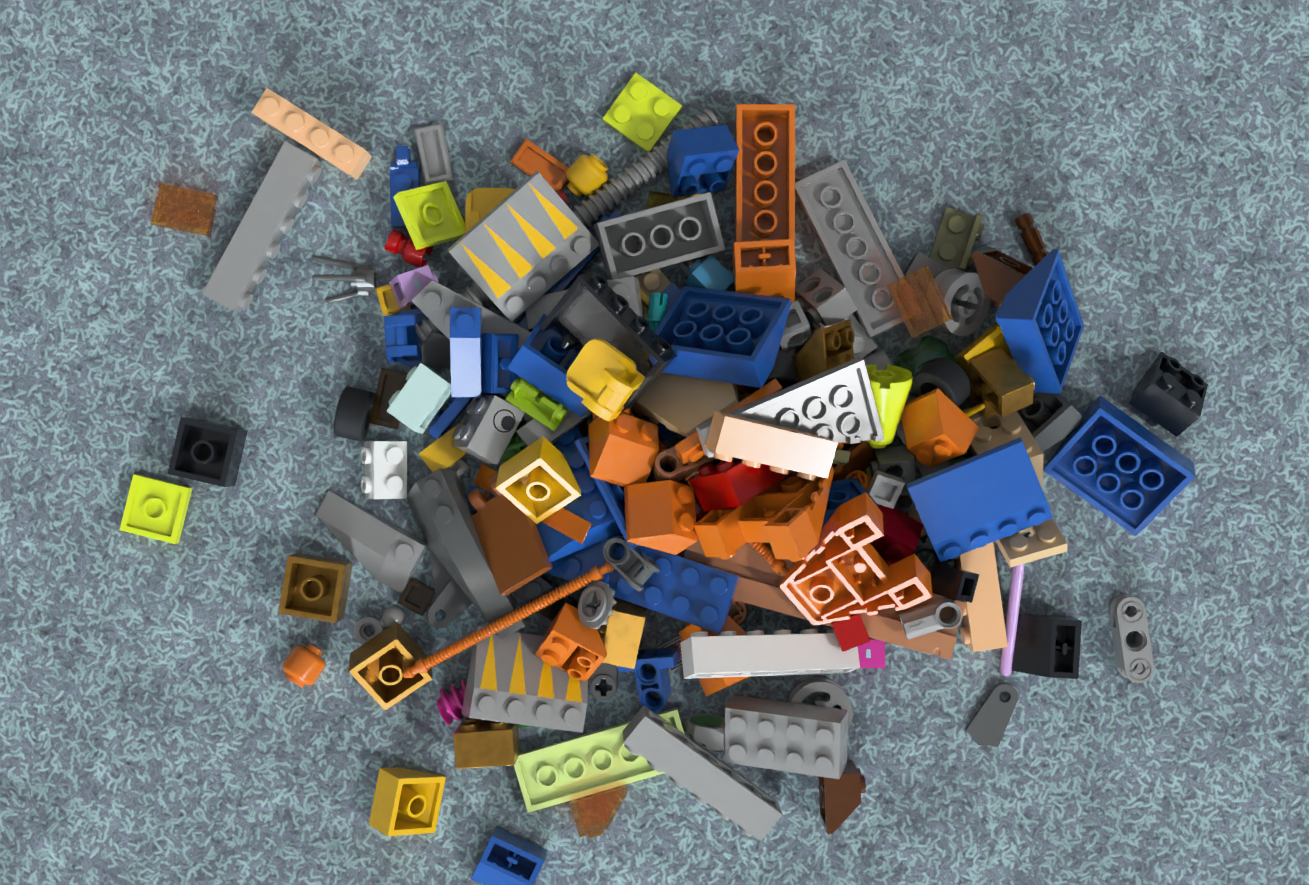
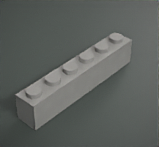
[202,141,322,313]
[622,705,783,841]

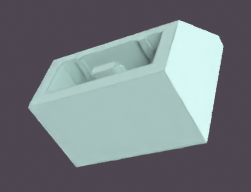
[387,363,451,434]

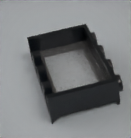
[539,271,677,412]

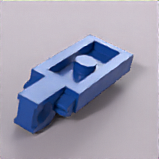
[389,146,420,228]

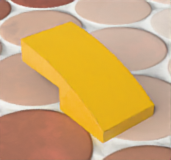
[419,420,467,472]

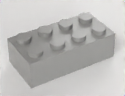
[593,192,726,280]
[725,695,848,779]

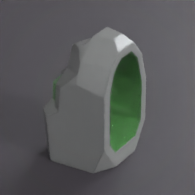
[685,714,725,753]

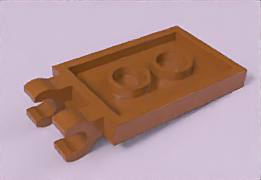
[467,474,553,595]

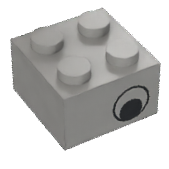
[452,395,524,464]

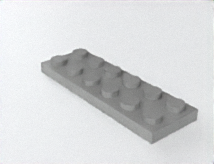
[795,159,922,339]

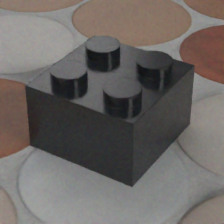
[168,417,248,487]

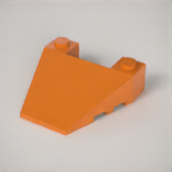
[694,466,834,562]
[779,492,933,626]

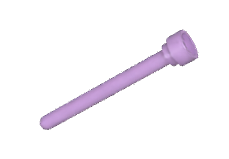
[1000,564,1025,677]

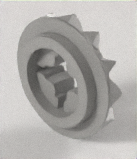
[578,581,617,629]

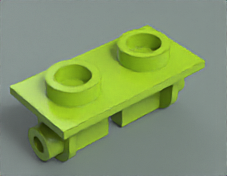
[505,378,570,432]

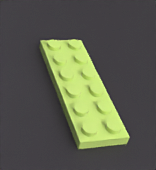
[514,707,685,813]

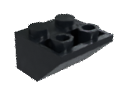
[1130,352,1208,437]
[1012,613,1082,679]

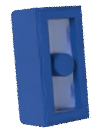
[482,333,519,393]

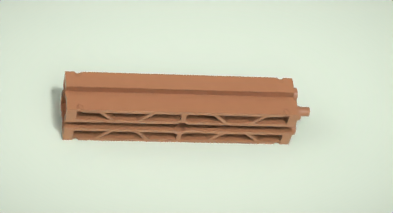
[677,536,966,660]

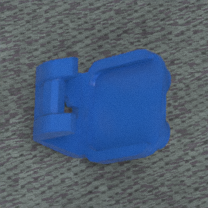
[383,309,429,367]

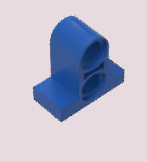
[618,647,681,712]

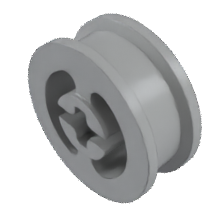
[925,268,991,336]
[787,677,852,728]

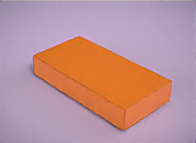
[510,139,569,193]

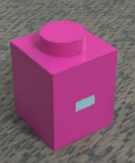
[857,637,885,668]

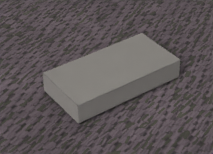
[414,123,454,186]

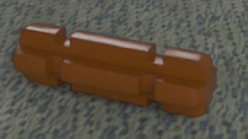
[1015,213,1048,266]

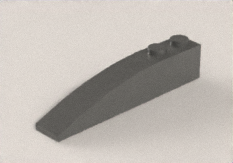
[407,468,527,639]

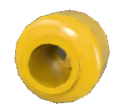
[566,153,608,197]

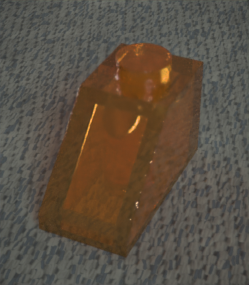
[570,784,628,838]

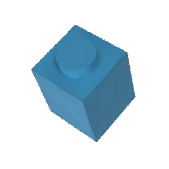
[685,255,734,291]

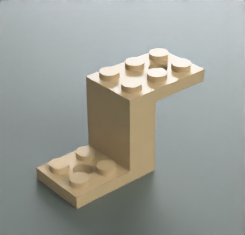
[962,407,1067,568]

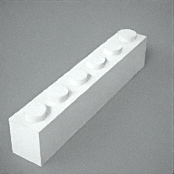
[681,629,860,679]

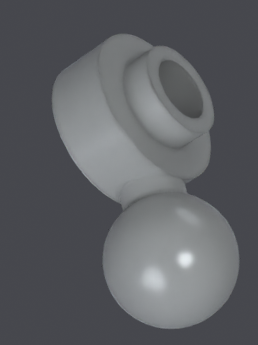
[354,607,405,645]

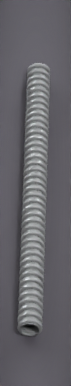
[414,108,720,342]

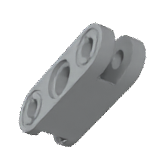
[1108,594,1154,683]

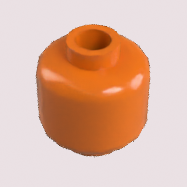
[282,643,326,688]

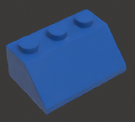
[507,314,588,418]

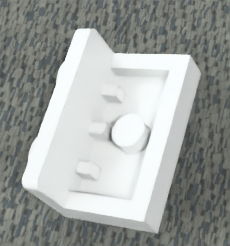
[361,441,407,499]

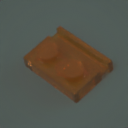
[151,183,219,237]
[887,266,953,339]

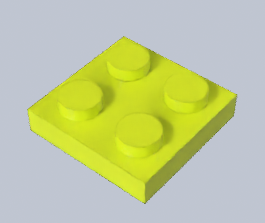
[602,72,682,152]
[393,181,465,250]
[119,474,193,544]

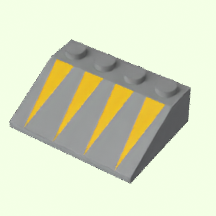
[447,171,600,322]
[461,626,588,733]

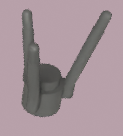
[312,255,376,303]

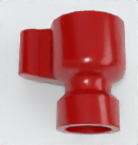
[385,229,433,268]

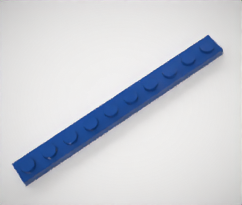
[428,211,621,439]

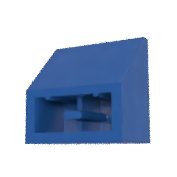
[667,125,739,197]
[471,826,547,885]

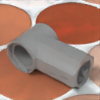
[899,597,962,640]

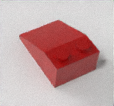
[689,458,793,512]

